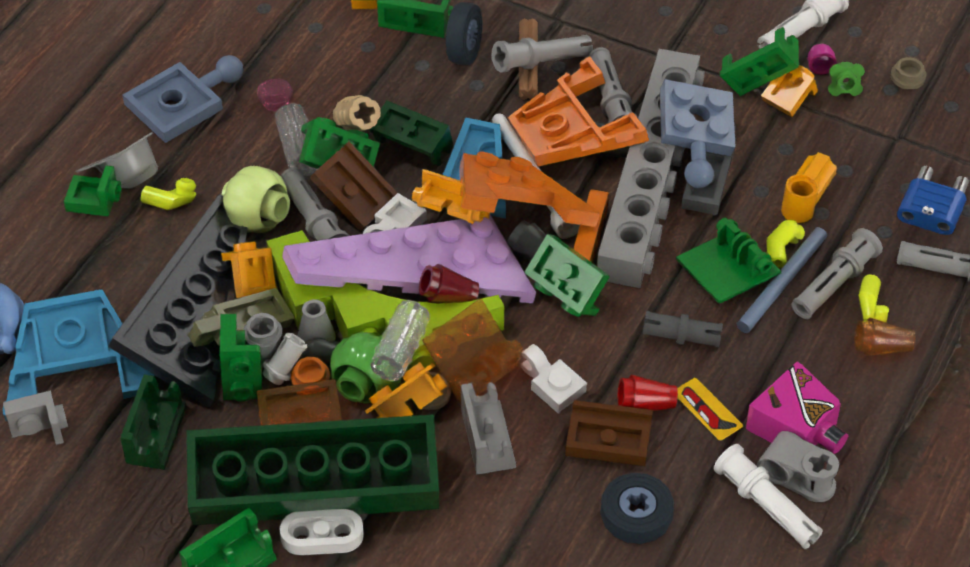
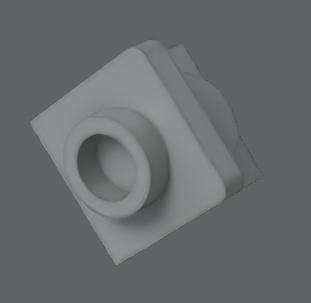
[3,390,68,445]

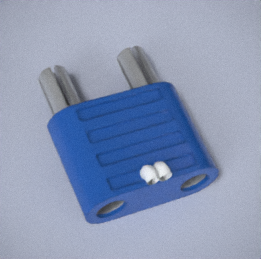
[897,166,969,235]

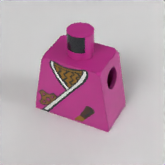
[746,361,848,454]

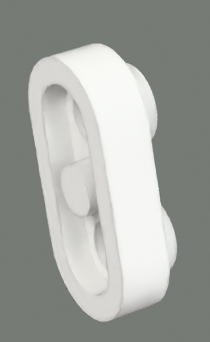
[280,509,364,555]

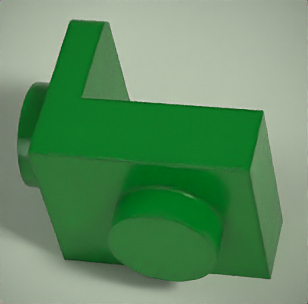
[64,166,121,216]

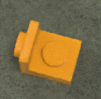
[761,65,818,117]
[221,241,276,298]

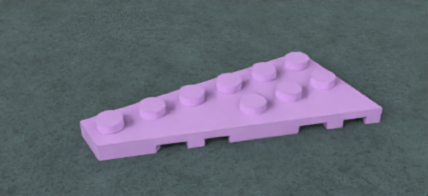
[282,215,536,303]

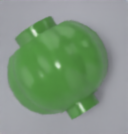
[330,332,402,404]

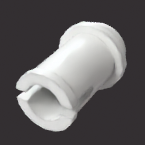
[262,333,307,385]

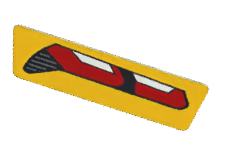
[677,378,743,441]

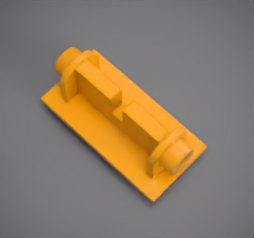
[412,169,490,224]
[365,362,448,418]

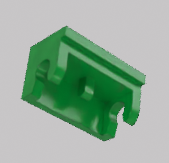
[377,0,453,38]
[720,27,799,96]
[179,508,277,567]

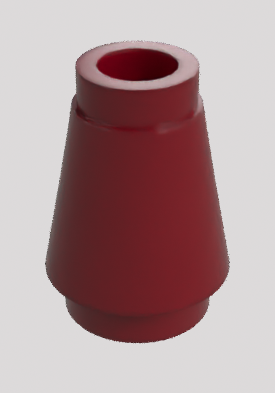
[419,264,479,302]

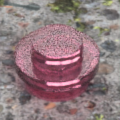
[257,78,293,111]

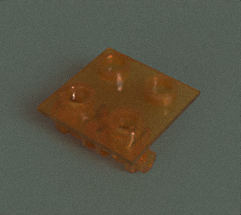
[422,298,523,405]

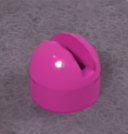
[807,43,837,75]

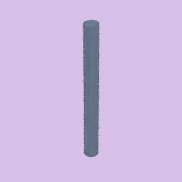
[737,227,827,333]

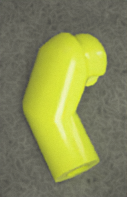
[141,178,196,210]
[766,220,805,269]
[858,274,889,326]

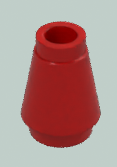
[617,374,678,411]

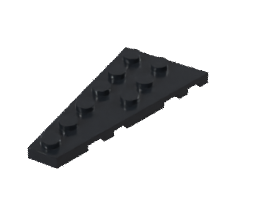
[108,194,248,408]

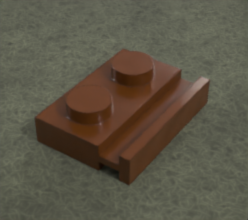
[309,141,397,231]
[565,400,653,466]

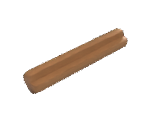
[519,18,538,100]

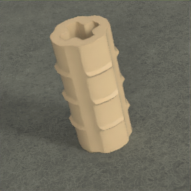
[333,95,381,131]

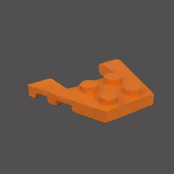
[508,56,649,167]
[459,152,600,227]

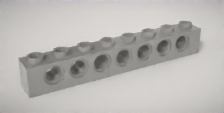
[597,49,705,288]

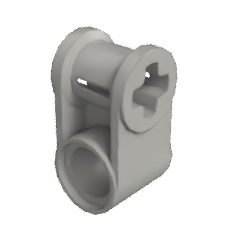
[757,431,839,502]

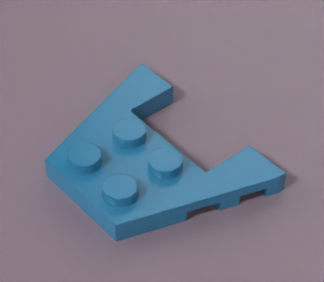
[3,289,158,421]

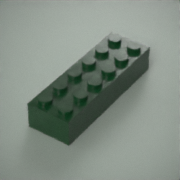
[186,414,439,525]

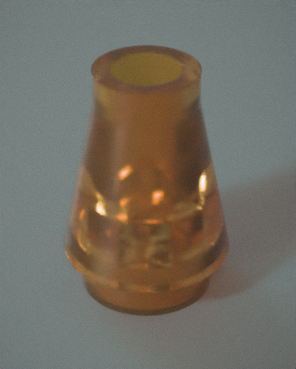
[854,317,915,356]

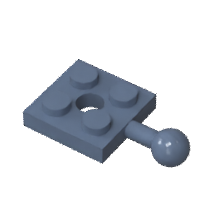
[123,55,243,143]
[660,79,735,188]

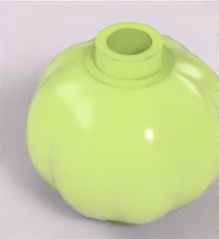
[222,166,290,233]

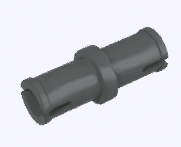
[642,310,723,348]

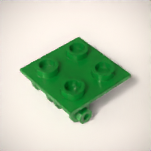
[676,218,781,304]

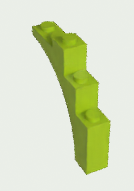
[267,230,504,374]

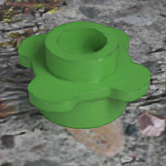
[828,62,865,96]

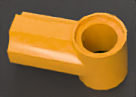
[781,152,837,223]

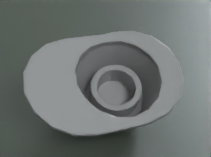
[75,132,158,188]

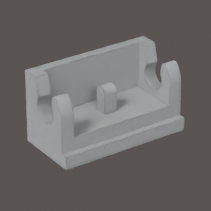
[461,382,516,475]

